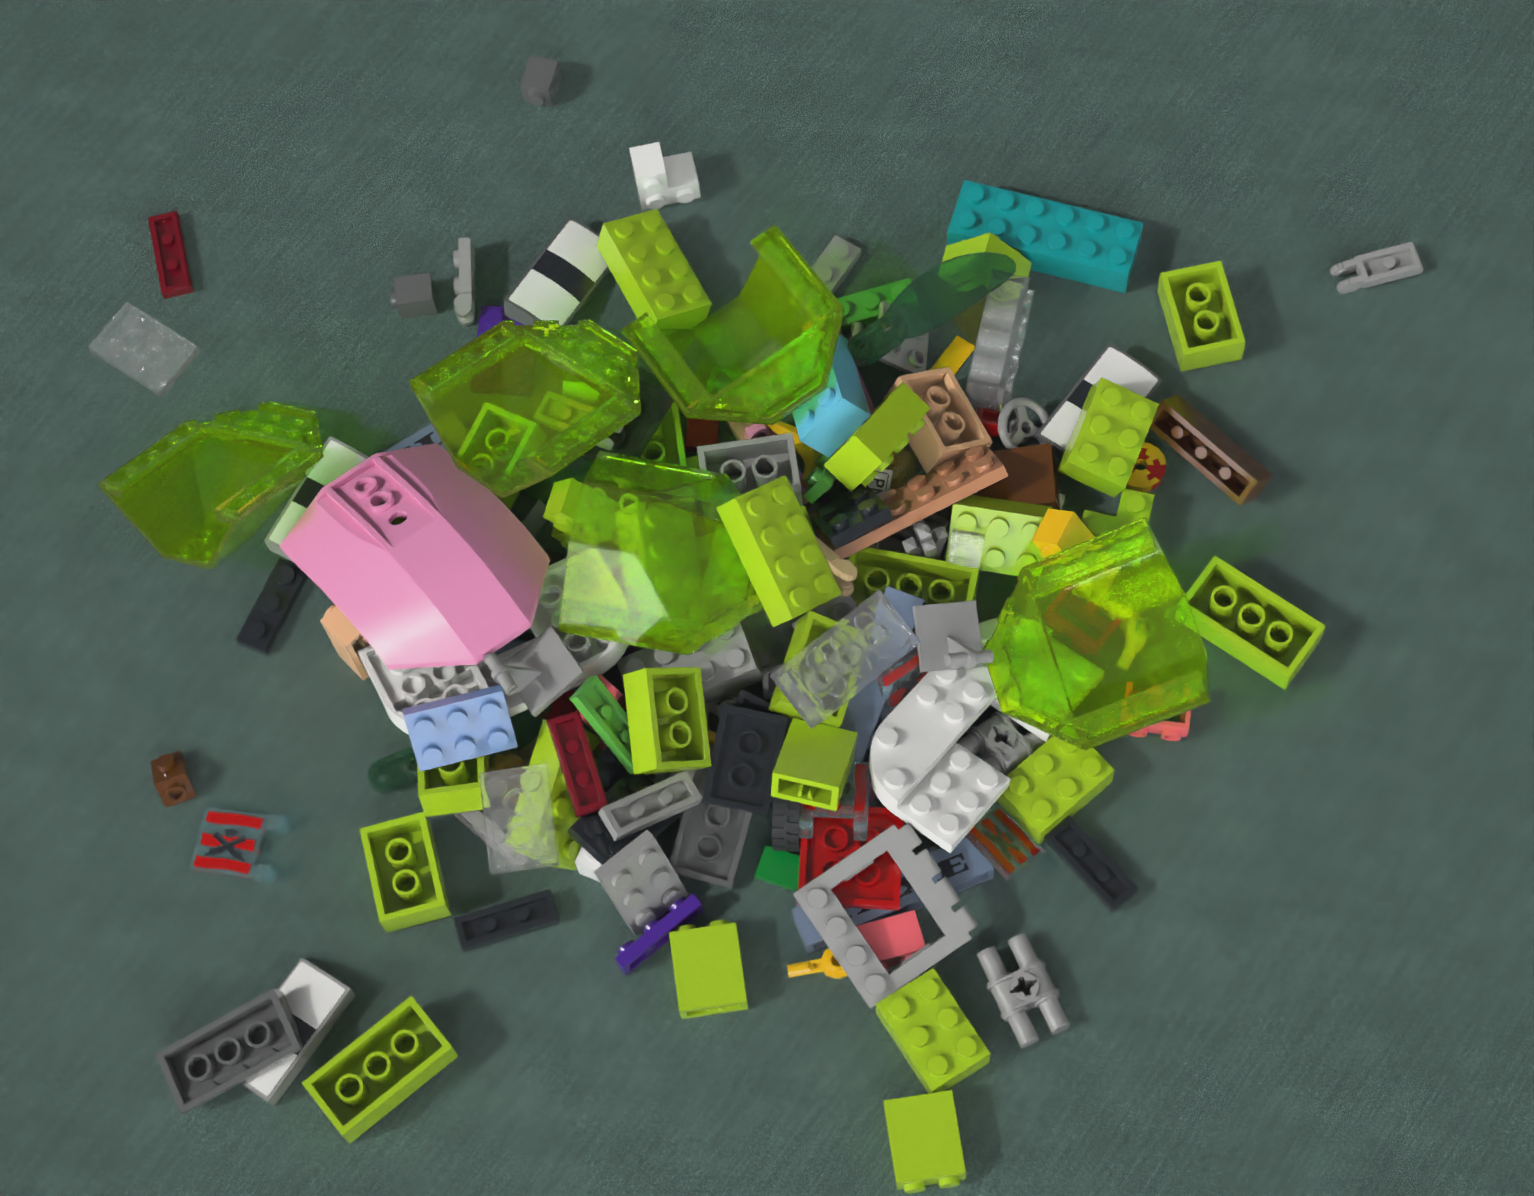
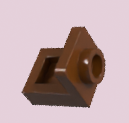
[150,750,196,807]

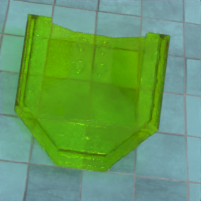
[621,225,845,425]
[409,320,641,498]
[98,401,324,570]
[558,451,764,656]
[983,517,1211,751]

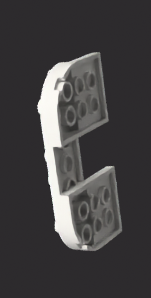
[358,546,632,734]
[868,617,1104,853]

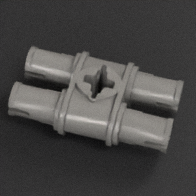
[956,712,1055,776]
[977,933,1070,1048]

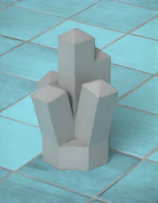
[902,519,949,560]

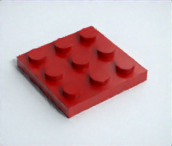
[797,804,904,910]

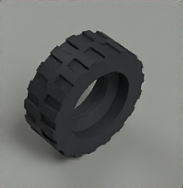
[772,797,802,852]

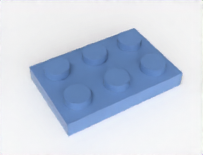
[403,685,518,771]

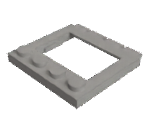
[792,823,978,1009]

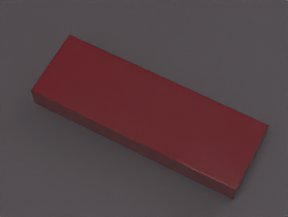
[148,210,194,299]
[546,710,609,818]

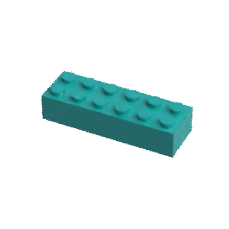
[947,180,1143,293]

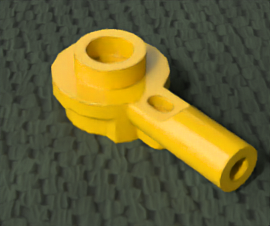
[787,948,847,979]

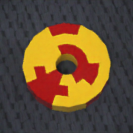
[1126,442,1167,492]

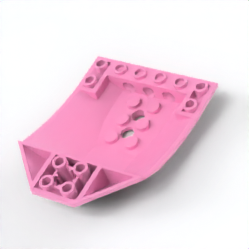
[280,443,550,669]

